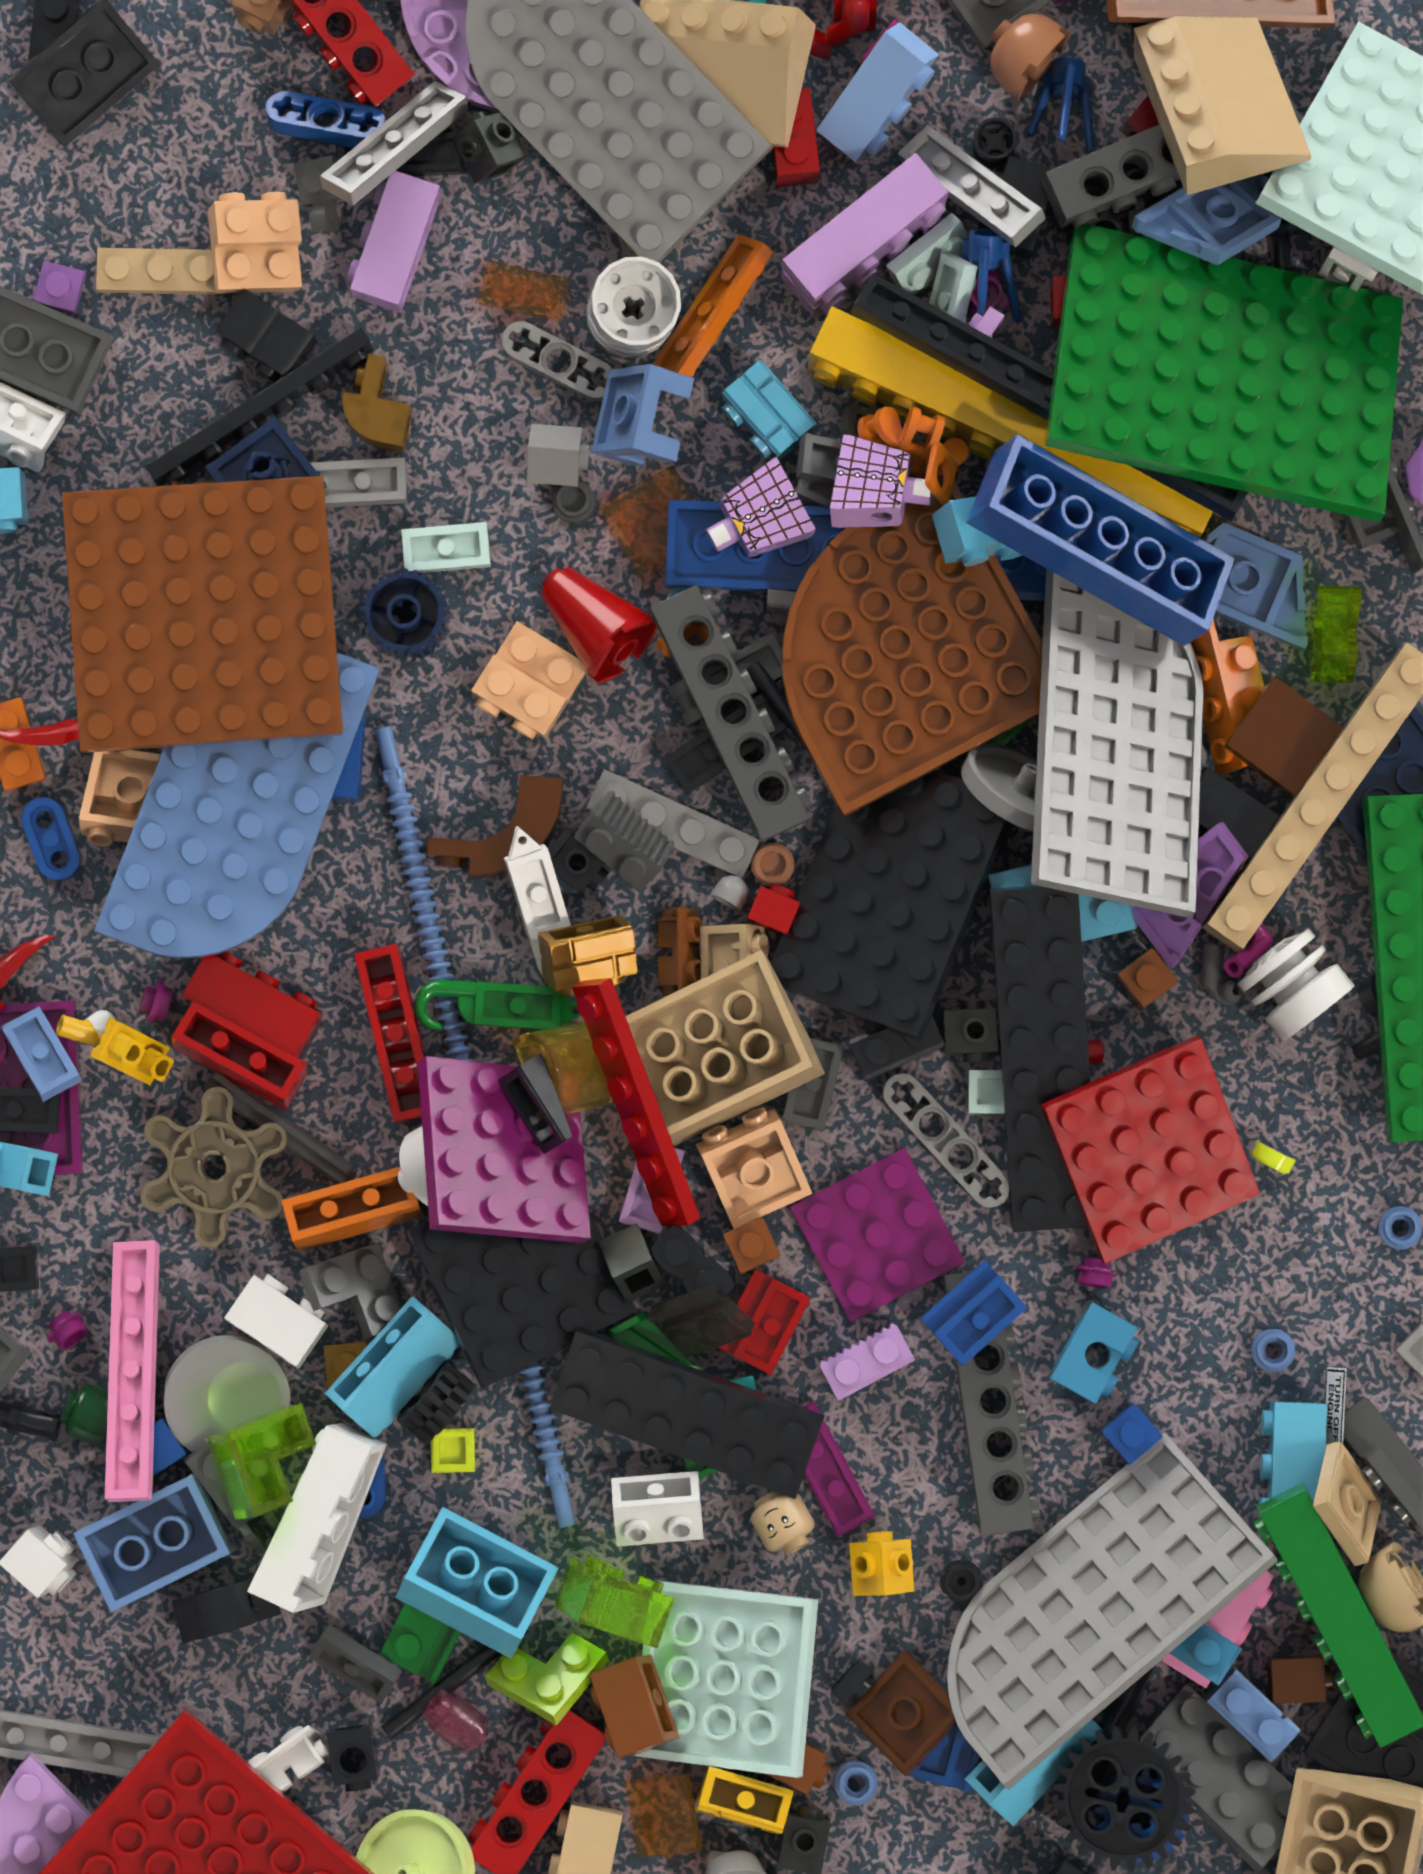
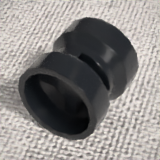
[972,117,1017,169]

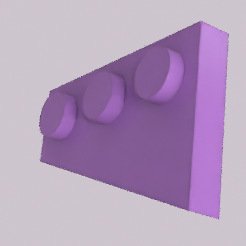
[1133,822,1249,969]

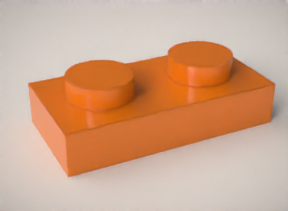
[0,697,47,792]

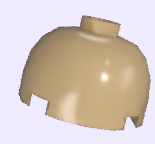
[1358,1542,1423,1633]

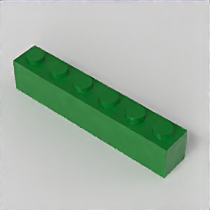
[1254,1482,1423,1748]

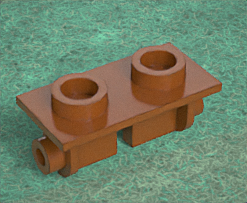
[657,907,703,996]

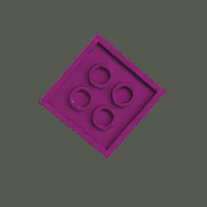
[790,1147,965,1323]

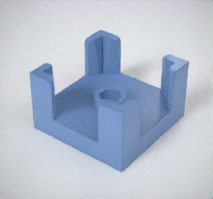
[591,364,694,466]

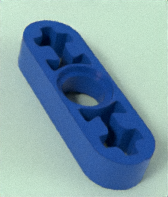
[266,91,385,148]

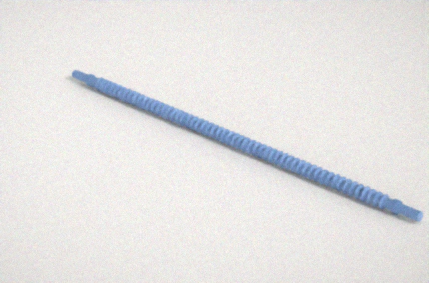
[375,726,576,1528]

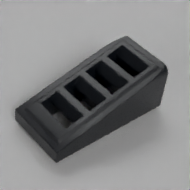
[498,1053,572,1154]

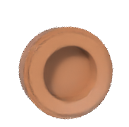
[751,843,794,887]

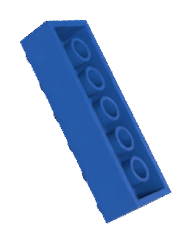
[966,434,1235,646]

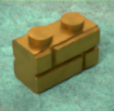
[538,915,638,995]

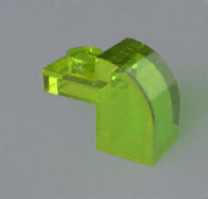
[1309,586,1362,683]

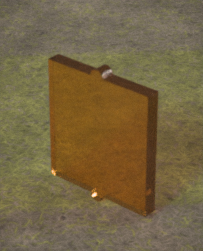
[626,1772,702,1859]

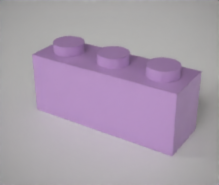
[346,171,442,313]

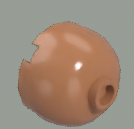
[990,13,1071,101]

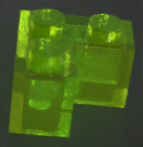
[206,1403,316,1520]
[554,1555,675,1648]

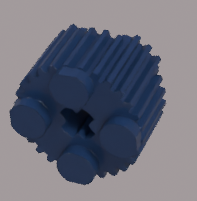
[361,568,450,661]

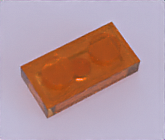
[478,261,571,322]

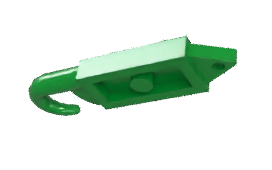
[414,979,581,1031]

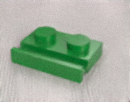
[380,1603,461,1684]

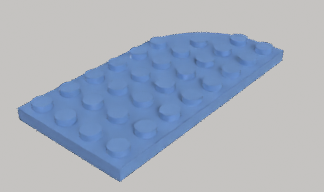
[94,653,380,958]

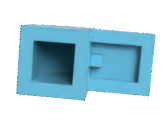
[0,1142,58,1196]

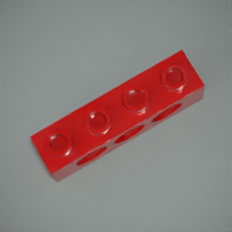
[278,0,415,107]
[354,944,425,1125]
[466,1707,606,1874]

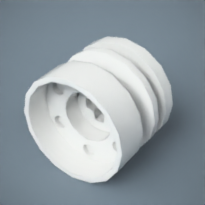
[586,257,681,358]
[1237,928,1355,1042]

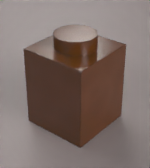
[1267,1655,1333,1704]

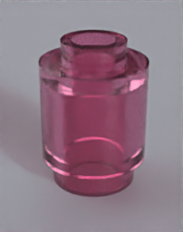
[422,1690,489,1753]

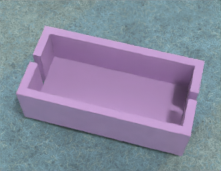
[781,153,948,317]

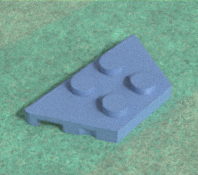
[1131,174,1282,265]
[1204,522,1308,651]

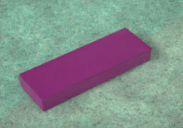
[803,1401,876,1537]

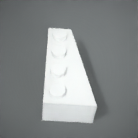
[247,1423,387,1613]

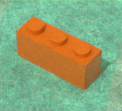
[281,1167,423,1252]

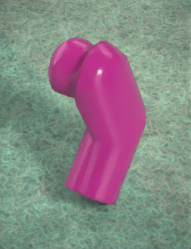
[1224,923,1273,978]

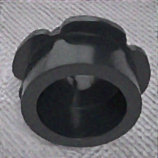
[940,1560,983,1603]

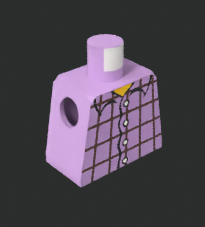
[830,434,932,528]
[705,457,816,558]

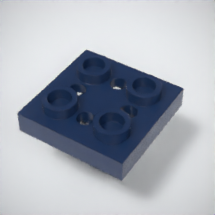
[206,417,327,489]

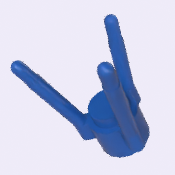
[1027,57,1094,154]
[961,228,1022,323]

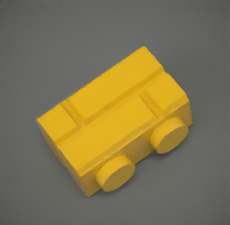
[694,1766,794,1835]

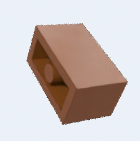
[590,1655,680,1758]

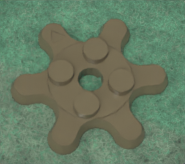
[140,1086,288,1248]

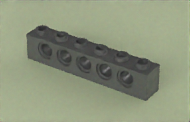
[1041,74,1301,229]
[650,585,813,843]
[943,1268,1040,1536]

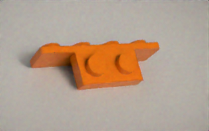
[1190,619,1265,775]

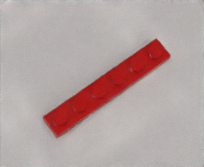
[572,978,700,1226]

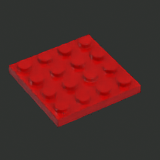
[1040,1035,1260,1264]

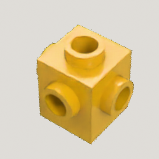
[849,1531,914,1596]

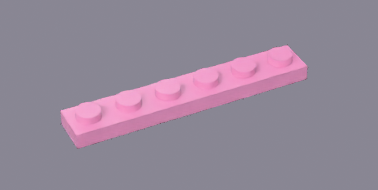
[105,1240,160,1502]

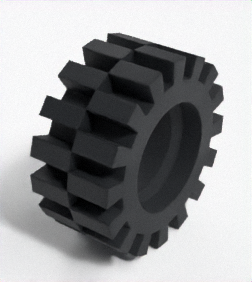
[397,1361,475,1444]

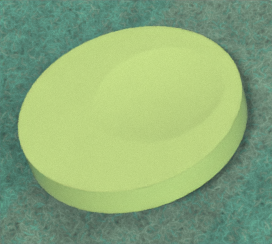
[356,1809,475,1874]

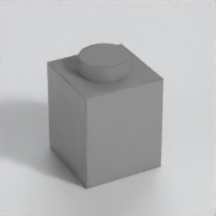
[527,424,590,487]

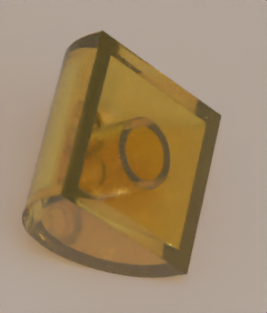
[512,1022,614,1114]

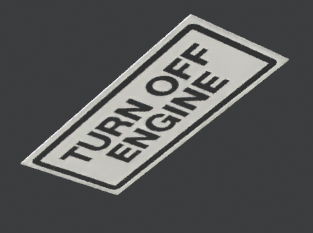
[1325,1367,1347,1445]

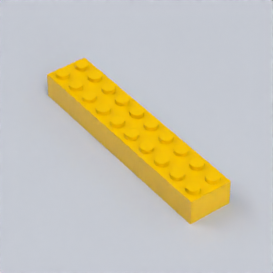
[808,306,1213,538]

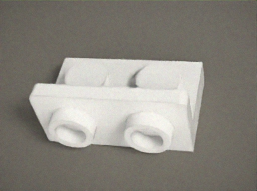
[0,382,66,472]

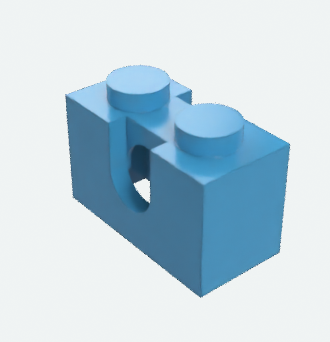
[1047,1302,1140,1404]

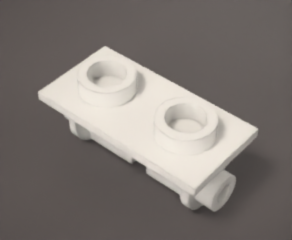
[248,1725,329,1793]

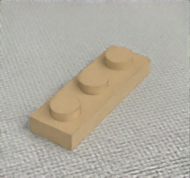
[96,248,225,295]

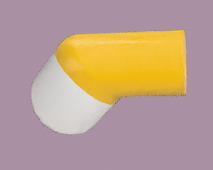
[56,1010,115,1046]

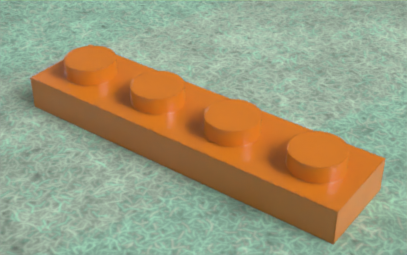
[652,234,774,378]

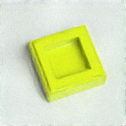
[431,1428,475,1473]

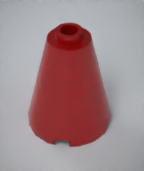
[541,567,657,684]

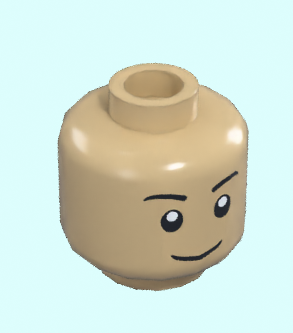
[750,1491,815,1555]

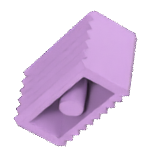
[819,1323,915,1401]

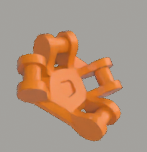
[857,406,969,505]

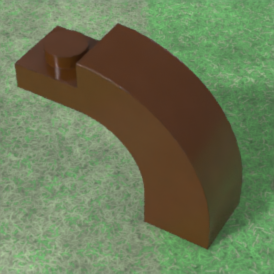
[427,775,564,879]

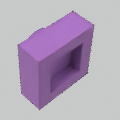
[33,261,86,314]

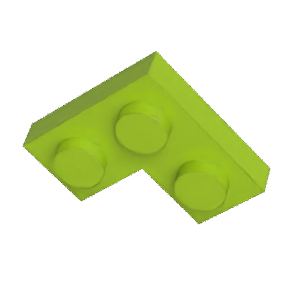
[485,1633,609,1726]

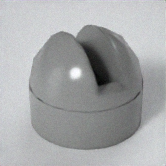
[711,875,748,912]

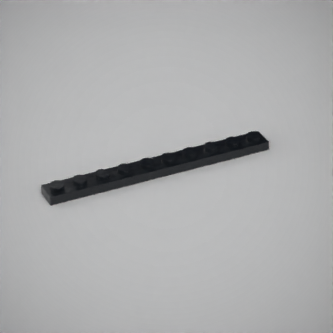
[851,273,1248,522]

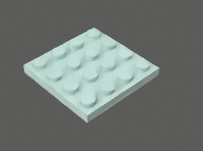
[634,1580,818,1778]

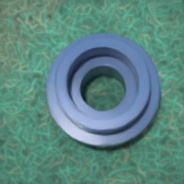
[1378,1206,1422,1250]
[1251,1329,1295,1372]
[834,1761,878,1806]

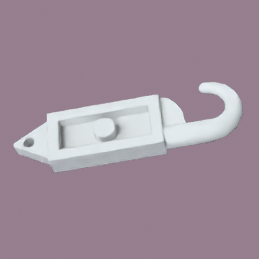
[504,826,571,977]

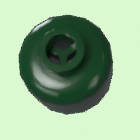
[60,1384,108,1447]

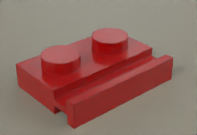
[716,1269,811,1375]

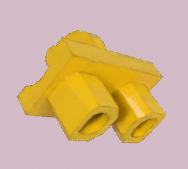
[90,1017,174,1086]

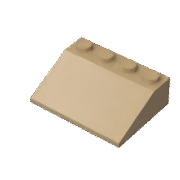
[639,0,816,148]
[1134,16,1311,195]
[626,950,825,1146]
[1276,1768,1423,1874]

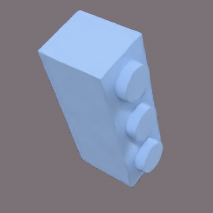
[816,23,939,162]

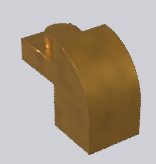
[342,353,413,453]

